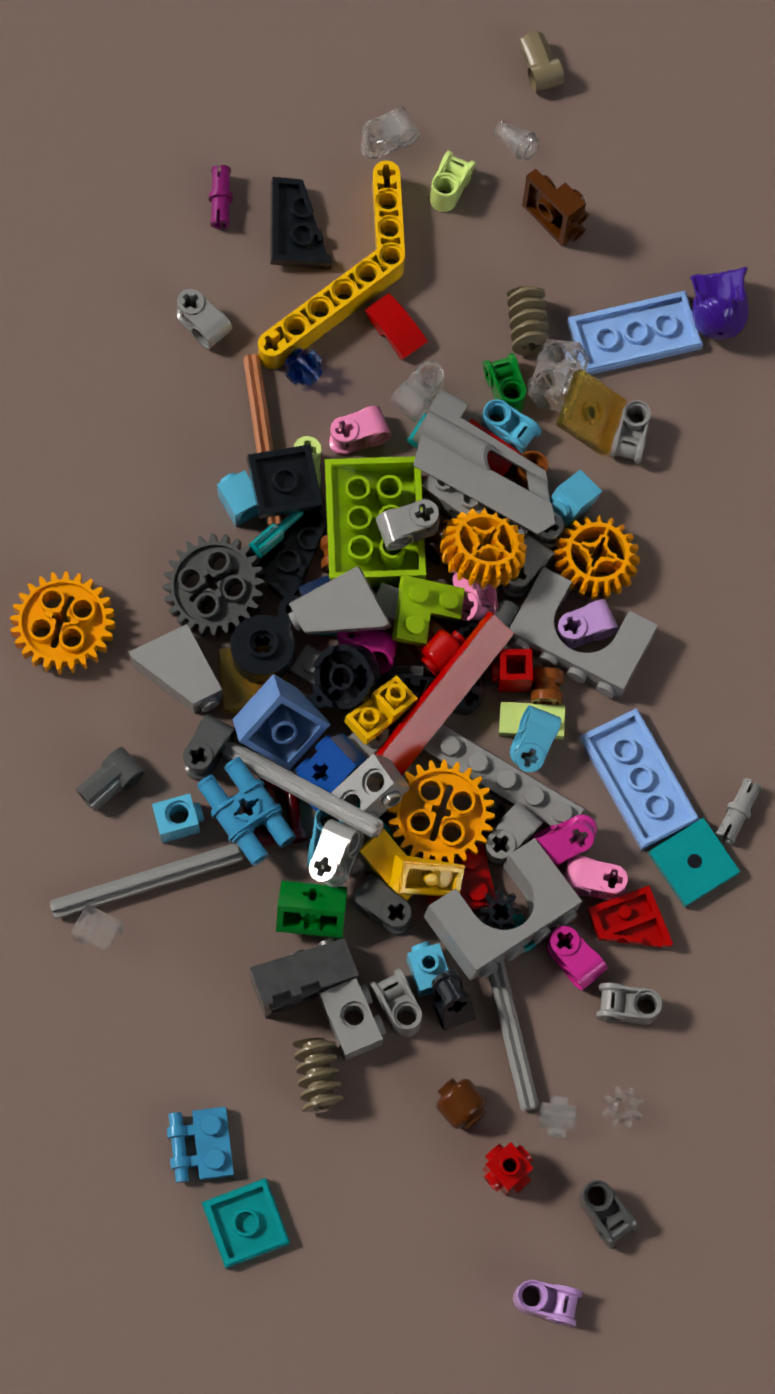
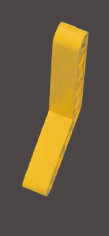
[258,160,405,369]

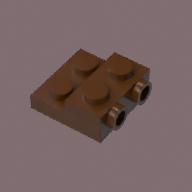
[522,168,589,247]

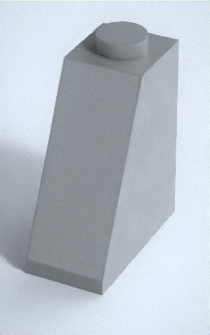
[288,566,392,635]
[129,624,223,714]

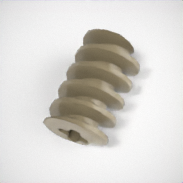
[507,286,550,356]
[293,1038,343,1112]

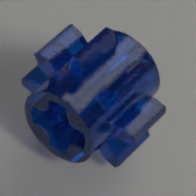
[285,348,323,386]

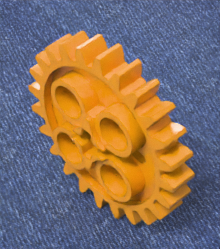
[10,571,116,675]
[388,759,495,863]

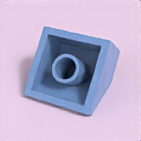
[232,674,330,770]

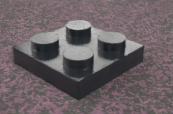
[246,444,323,519]

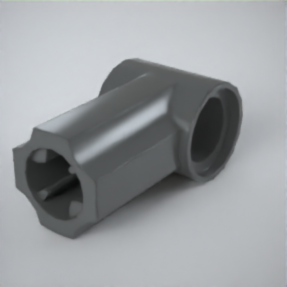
[76,747,145,812]

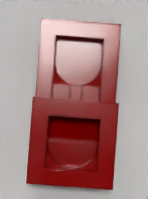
[363,293,428,360]

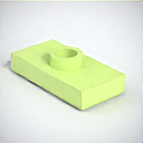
[499,702,565,740]

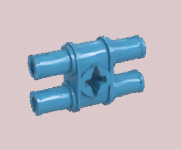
[197,757,296,866]

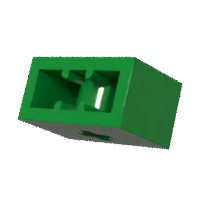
[276,881,348,938]

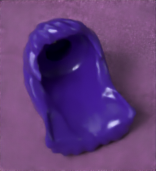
[690,267,749,340]

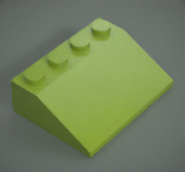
[325,456,426,589]

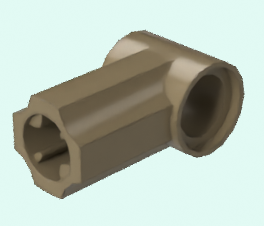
[519,30,565,92]

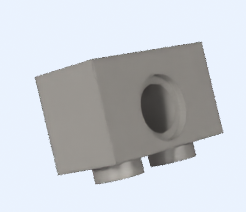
[319,978,386,1061]

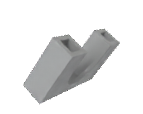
[508,567,658,699]
[424,838,582,981]

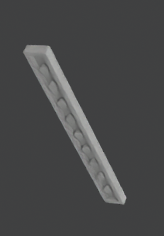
[290,644,584,827]

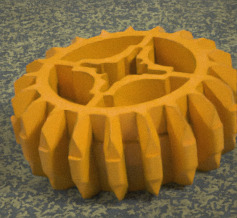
[440,508,527,590]
[553,515,640,600]

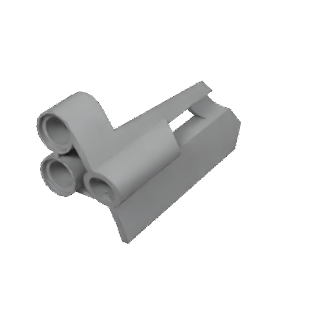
[413,389,555,535]

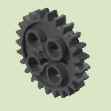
[162,533,267,638]

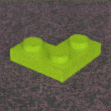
[392,575,465,646]

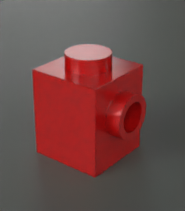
[491,649,533,692]

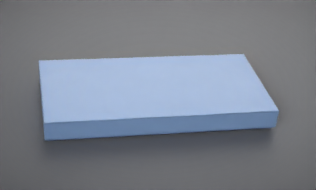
[567,291,703,376]
[579,708,700,851]

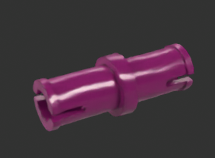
[209,165,233,229]

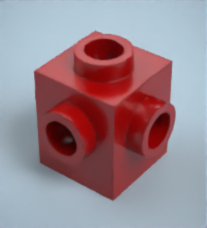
[483,1142,534,1196]

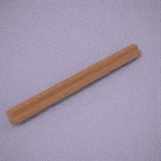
[243,354,284,527]

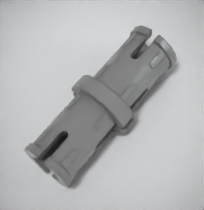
[715,778,763,845]

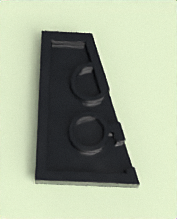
[270,177,333,269]
[249,508,327,600]

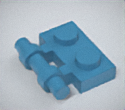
[166,1107,234,1183]

